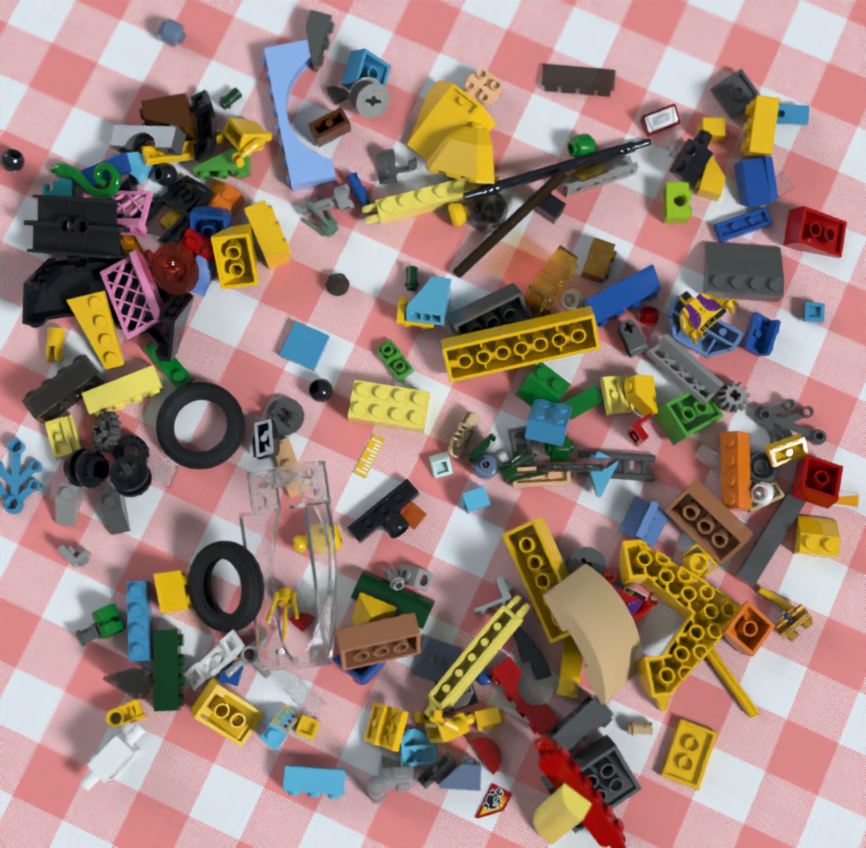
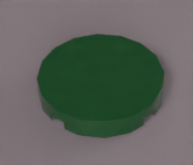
[464,433,496,464]

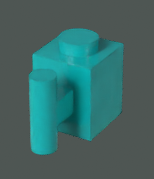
[42,178,77,197]

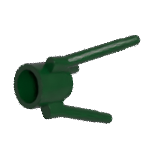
[499,449,549,483]

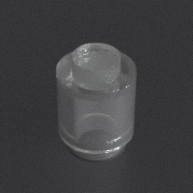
[693,444,721,470]

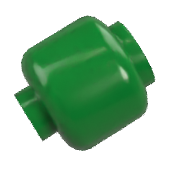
[567,133,596,158]
[544,435,574,460]

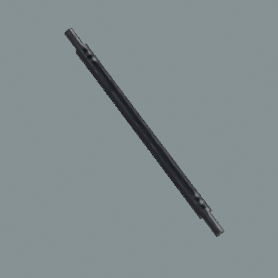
[463,138,651,200]

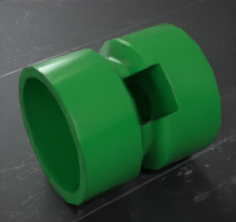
[91,603,126,639]

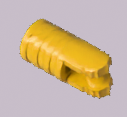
[45,327,65,363]

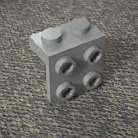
[473,576,512,616]

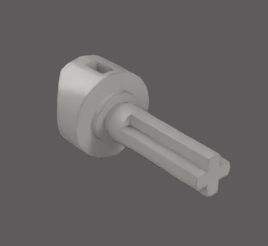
[301,184,355,217]

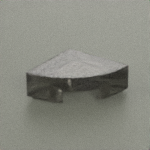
[326,86,349,105]

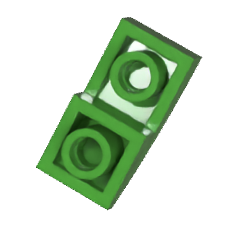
[375,339,414,382]

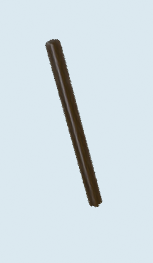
[453,169,568,278]

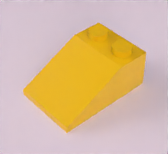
[190,677,265,747]

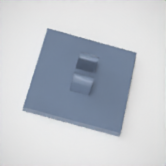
[412,636,461,682]

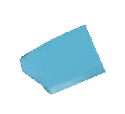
[399,728,438,767]

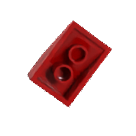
[783,206,847,258]

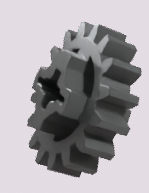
[92,411,122,453]

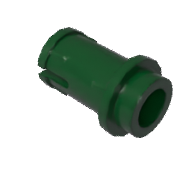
[218,87,242,110]
[404,266,420,291]

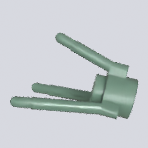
[302,194,339,237]

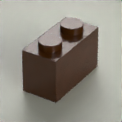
[308,107,351,147]

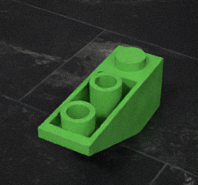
[193,149,251,180]

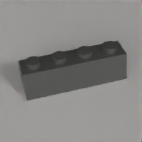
[446,283,531,336]

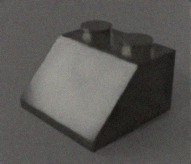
[102,667,154,700]

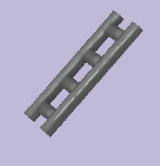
[577,450,656,482]

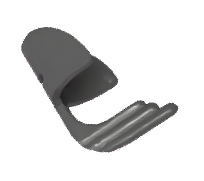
[376,149,418,184]

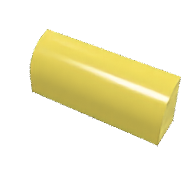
[533,783,592,845]

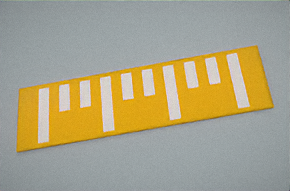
[353,434,385,478]

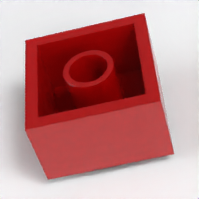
[791,454,843,509]

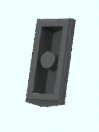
[418,752,456,789]

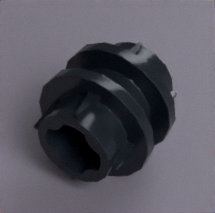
[63,449,109,488]
[109,455,152,497]

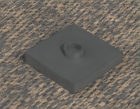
[710,69,760,120]

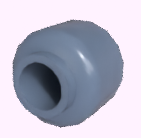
[157,19,186,47]
[473,453,498,480]

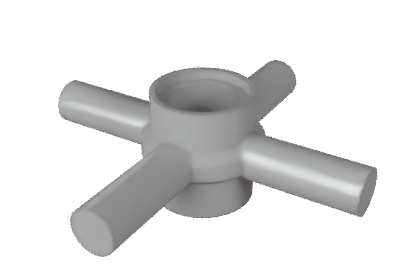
[224,631,272,679]

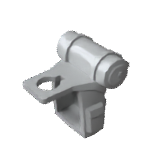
[367,750,415,804]

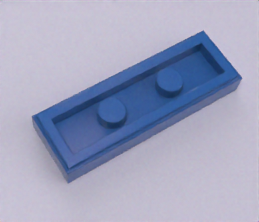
[80,153,132,186]
[713,207,773,243]

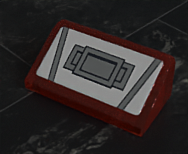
[640,103,681,137]

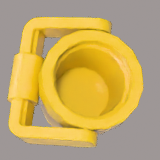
[682,543,718,578]

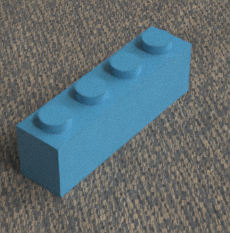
[126,580,154,662]

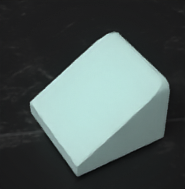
[429,452,453,479]

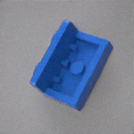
[741,312,781,357]

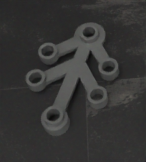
[754,399,826,446]

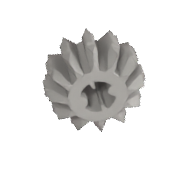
[717,381,750,413]

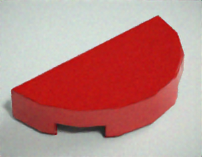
[471,738,501,775]

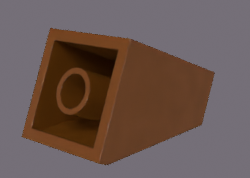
[139,93,198,142]

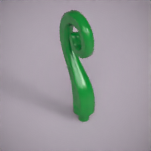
[51,162,121,199]

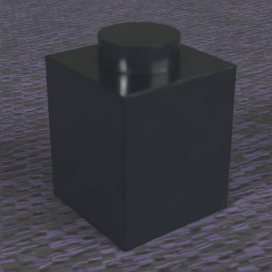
[536,193,566,224]

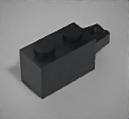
[669,129,713,186]

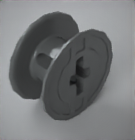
[566,547,606,577]

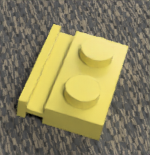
[600,375,635,416]
[44,414,82,460]

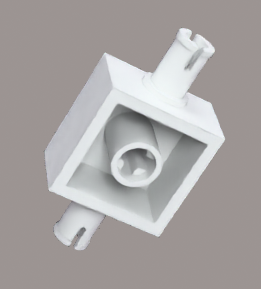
[80,722,147,791]

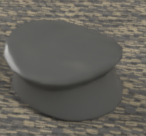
[750,452,779,484]

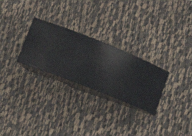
[513,627,552,680]

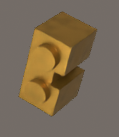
[581,237,617,284]

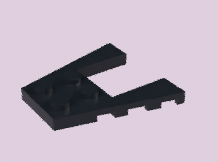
[132,175,213,252]

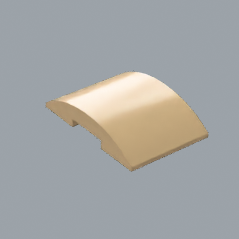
[543,564,642,705]

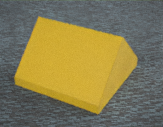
[351,592,397,626]

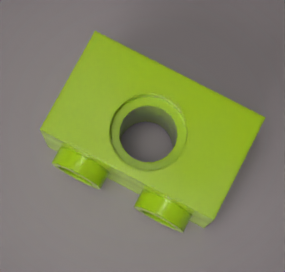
[663,182,692,224]

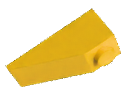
[555,636,583,698]

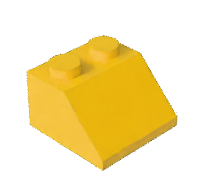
[793,515,840,559]
[153,570,192,615]

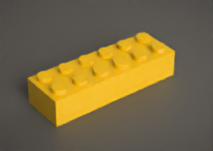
[502,517,571,644]

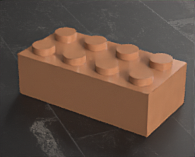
[664,479,753,566]
[336,613,421,671]

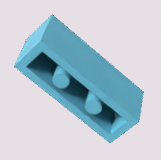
[283,765,346,799]

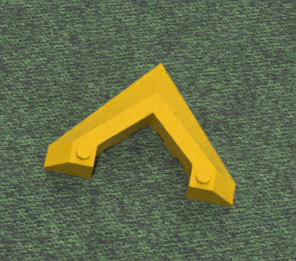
[619,540,742,698]

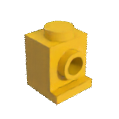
[474,706,505,732]

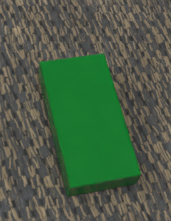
[563,385,604,420]

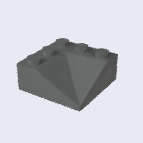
[547,694,614,754]

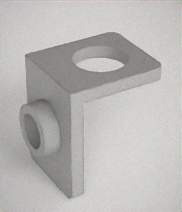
[397,563,433,592]

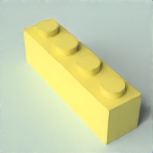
[81,365,165,418]

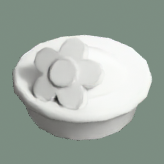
[561,288,583,311]
[751,482,773,506]

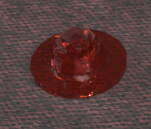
[144,242,199,296]

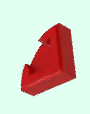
[288,613,316,633]

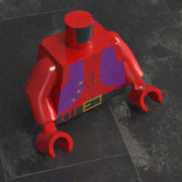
[604,569,660,622]

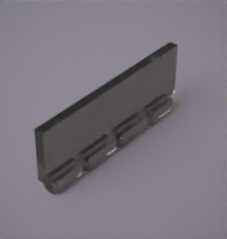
[541,64,616,97]
[536,458,617,472]

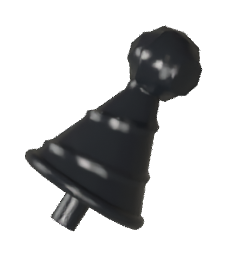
[119,175,139,191]

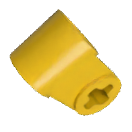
[106,698,147,727]

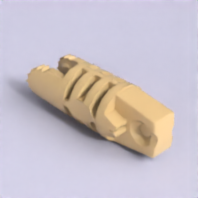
[446,412,480,458]

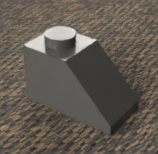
[100,491,131,535]

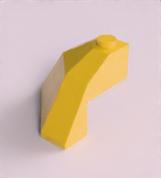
[425,123,494,184]

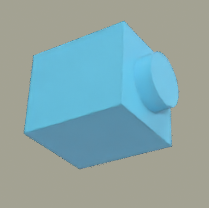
[460,486,490,514]

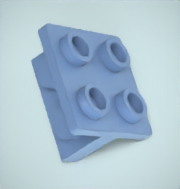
[619,497,669,547]

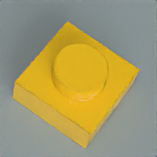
[295,714,321,741]

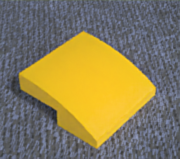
[363,702,409,752]

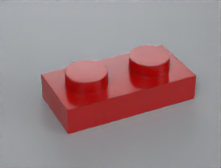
[180,227,215,263]

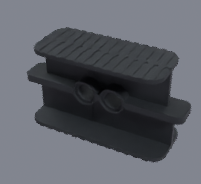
[24,195,130,259]

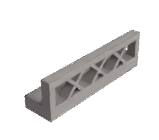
[561,156,638,197]
[647,333,724,406]

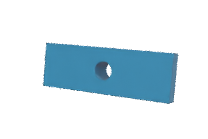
[776,105,809,125]

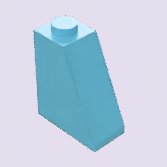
[406,276,451,326]

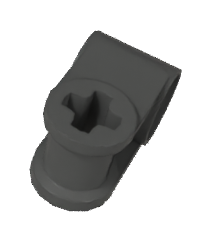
[618,319,649,358]

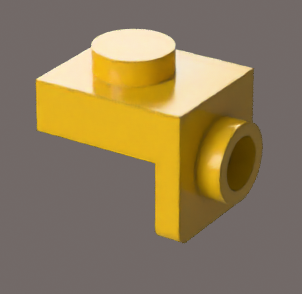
[120,235,142,264]

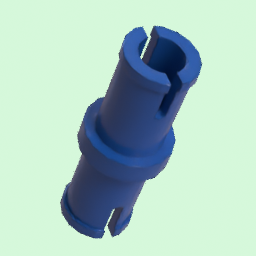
[346,172,372,208]

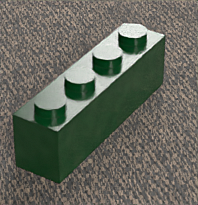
[154,630,185,711]

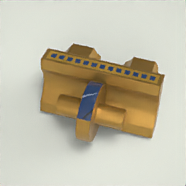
[775,604,813,641]

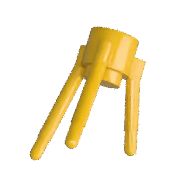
[266,587,299,640]

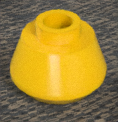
[447,203,469,228]

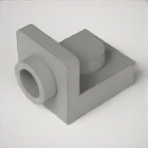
[57,544,91,568]

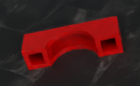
[490,656,560,735]

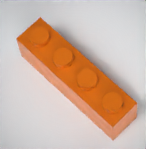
[720,431,751,511]

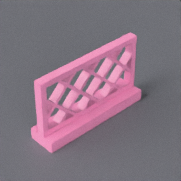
[82,191,153,235]
[100,250,165,339]

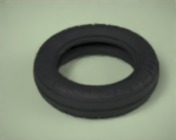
[156,382,245,470]
[188,541,265,632]

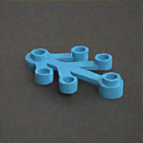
[0,439,43,514]

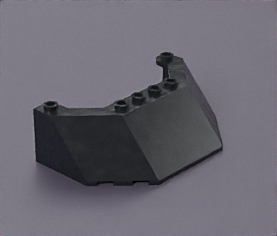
[22,256,194,362]

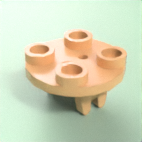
[464,69,501,106]

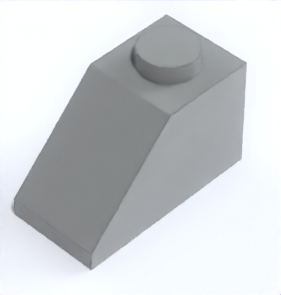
[55,483,84,527]

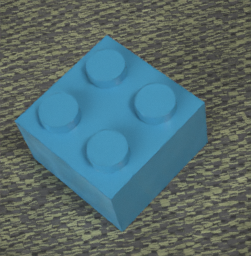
[525,398,573,447]

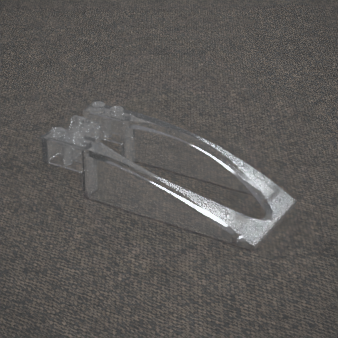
[239,461,337,672]

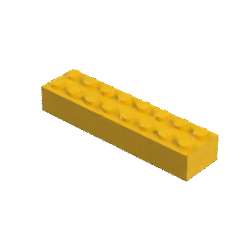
[441,306,601,383]

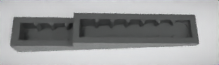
[734,483,806,587]

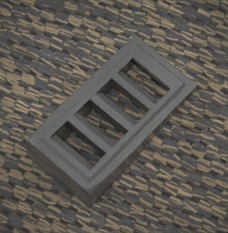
[507,425,534,467]

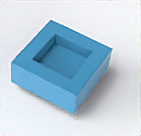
[803,302,825,323]

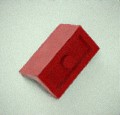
[626,412,653,447]

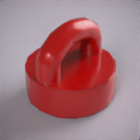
[640,307,659,326]

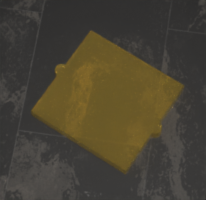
[568,163,609,182]

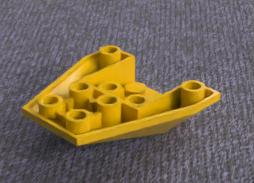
[407,80,496,161]

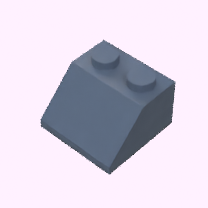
[439,758,481,791]

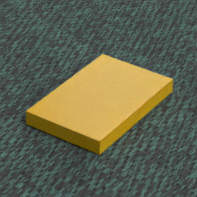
[660,718,718,790]

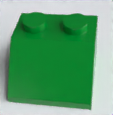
[516,362,571,407]

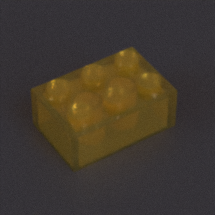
[524,245,579,314]

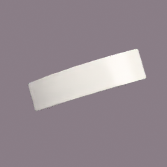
[184,630,245,690]

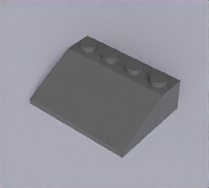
[703,242,784,302]
[540,734,642,833]

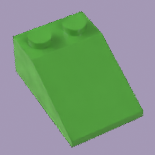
[654,390,724,446]

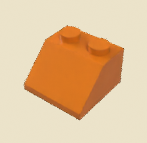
[204,179,245,218]
[723,600,776,657]

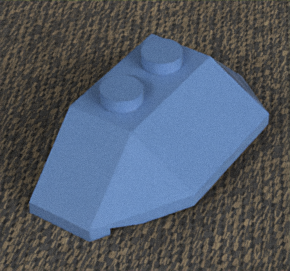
[668,295,744,358]

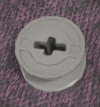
[349,76,390,119]

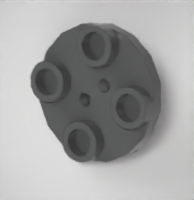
[266,398,305,436]

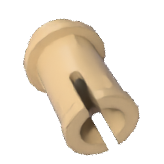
[627,720,653,736]

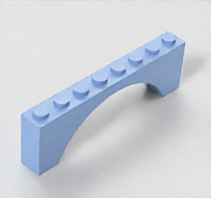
[262,40,337,191]

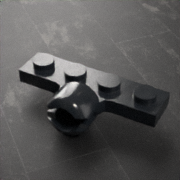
[347,479,420,543]

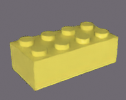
[348,380,430,433]

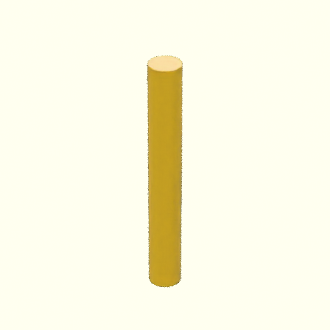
[757,586,813,620]

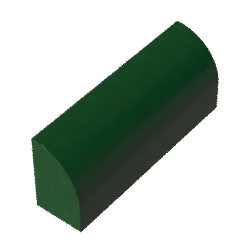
[350,570,435,630]

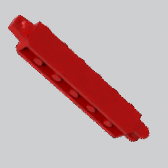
[535,735,626,848]

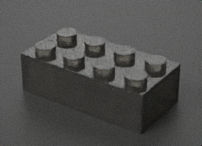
[21,354,107,425]

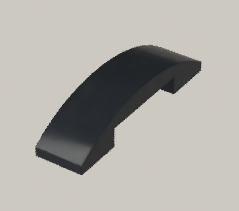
[191,90,217,161]

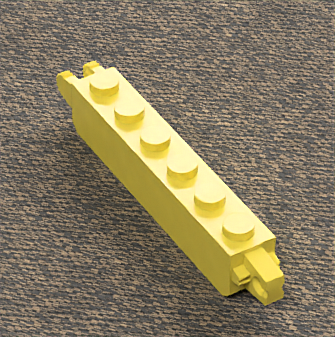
[361,175,500,224]
[424,595,531,718]

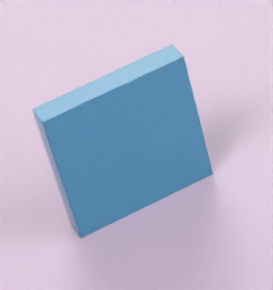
[279,322,330,371]

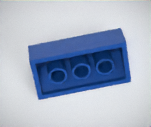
[583,264,661,328]

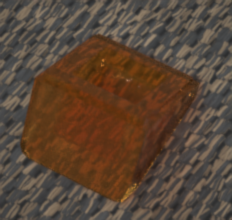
[402,502,427,530]

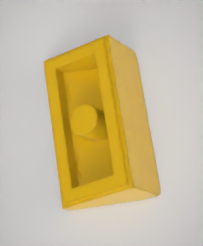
[764,434,809,468]

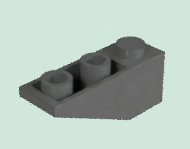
[306,10,335,72]

